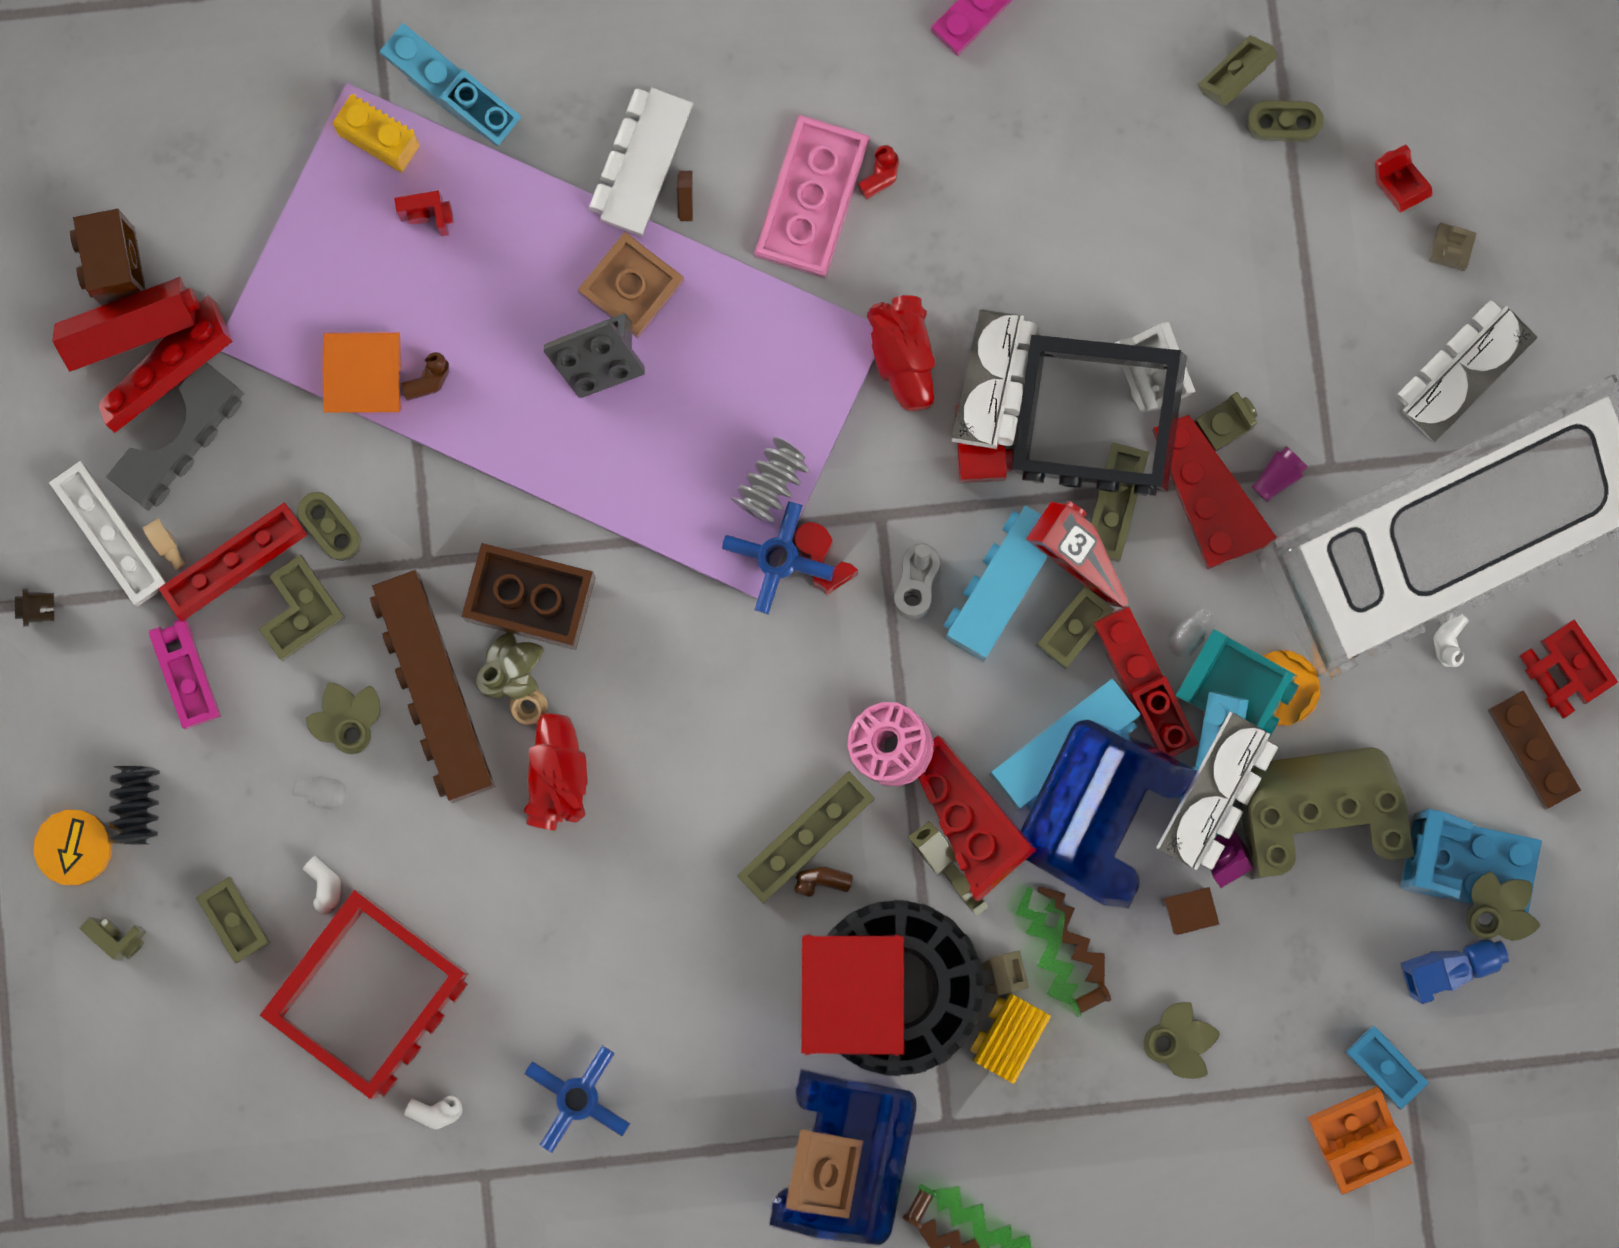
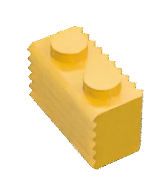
[332,94,420,173]
[969,993,1051,1084]

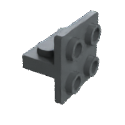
[544,313,645,398]

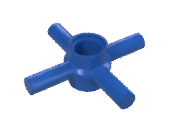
[722,501,835,615]
[524,1045,630,1153]

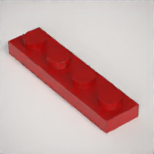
[158,502,308,621]

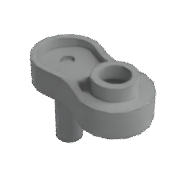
[894,543,940,620]

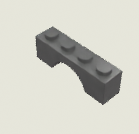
[106,362,244,511]

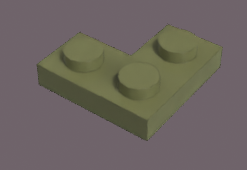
[259,555,345,661]

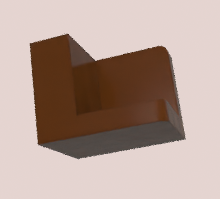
[1161,887,1220,935]

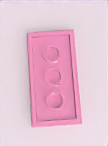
[754,115,870,279]

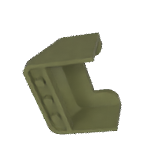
[1240,747,1414,880]

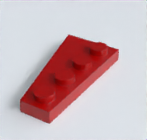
[98,294,233,433]
[1152,415,1279,569]
[918,735,1036,901]

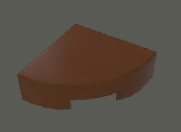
[677,171,693,221]

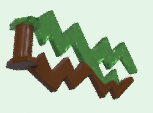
[1015,886,1111,1018]
[902,1184,1032,1248]

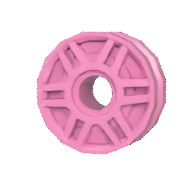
[848,702,934,787]

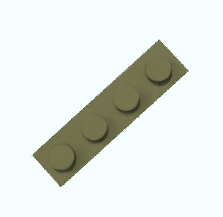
[737,771,875,904]

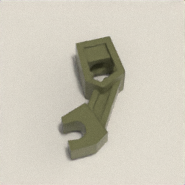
[908,821,988,916]

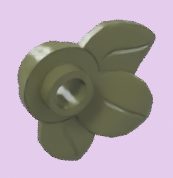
[475,633,544,699]
[306,683,381,754]
[1466,871,1540,941]
[1143,1002,1220,1079]

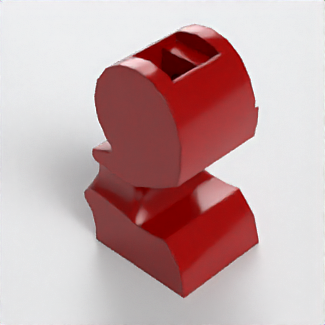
[795,522,858,595]

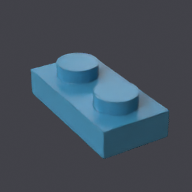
[1345,1026,1429,1110]

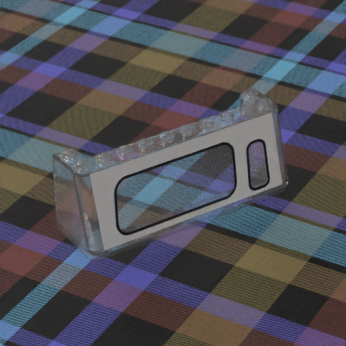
[1256,374,1619,679]

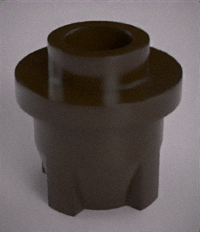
[15,588,54,627]

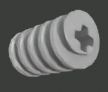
[731,437,810,523]

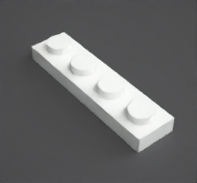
[49,461,167,607]

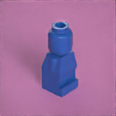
[1400,939,1509,1004]

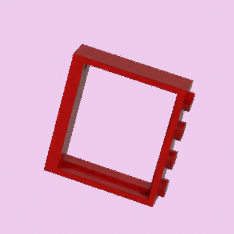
[259,890,469,1100]

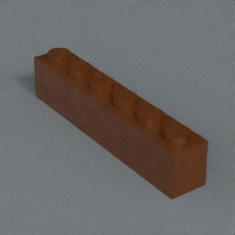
[370,570,496,803]

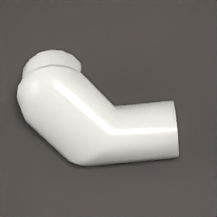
[1433,610,1469,667]
[303,856,341,914]
[404,1095,463,1130]

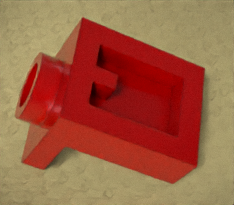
[394,190,454,236]

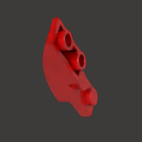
[1093,606,1198,761]

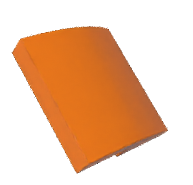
[323,332,402,413]
[1307,1086,1413,1195]

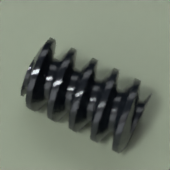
[108,766,160,845]

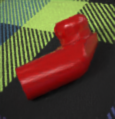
[857,145,899,200]

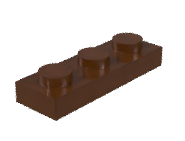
[1488,690,1581,810]

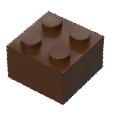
[70,208,146,306]

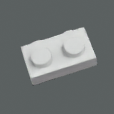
[1115,322,1196,412]

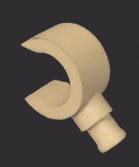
[143,518,185,570]

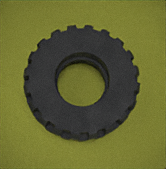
[827,900,985,1076]

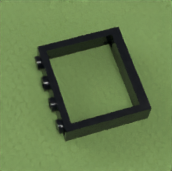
[1012,335,1187,496]

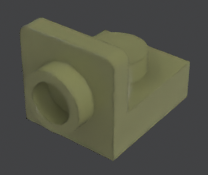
[1194,392,1257,452]
[79,917,146,961]

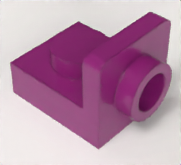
[1211,830,1254,888]

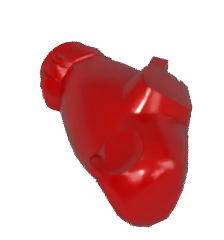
[866,295,935,412]
[524,713,588,831]

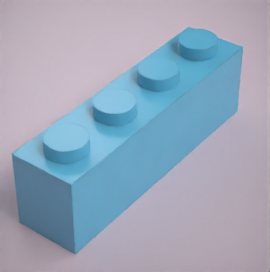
[943,505,1047,662]
[989,678,1141,811]

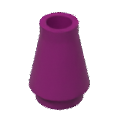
[1251,446,1308,502]

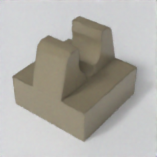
[1428,223,1477,271]
[982,950,1029,995]

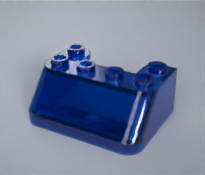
[1020,720,1197,909]
[769,1069,917,1245]

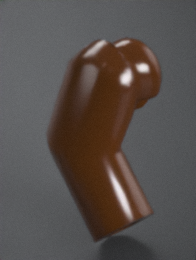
[401,352,449,401]
[794,867,853,897]

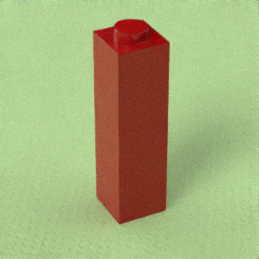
[52,277,200,372]

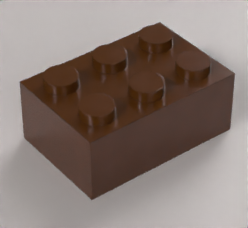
[461,543,596,650]

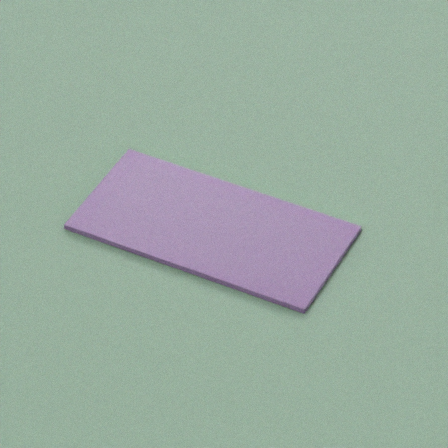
[220,82,875,599]

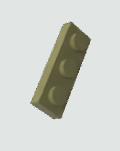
[1090,442,1149,562]

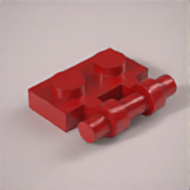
[1519,619,1618,719]

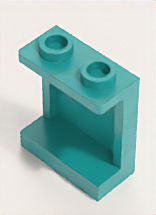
[1176,629,1299,739]

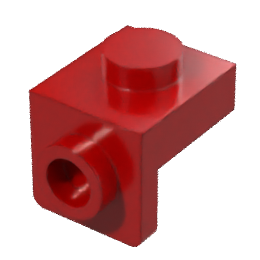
[1375,145,1433,213]

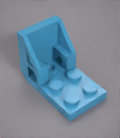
[1400,809,1542,913]

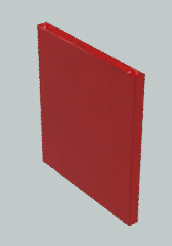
[801,934,904,1056]

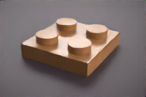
[578,232,684,339]
[786,1129,863,1219]

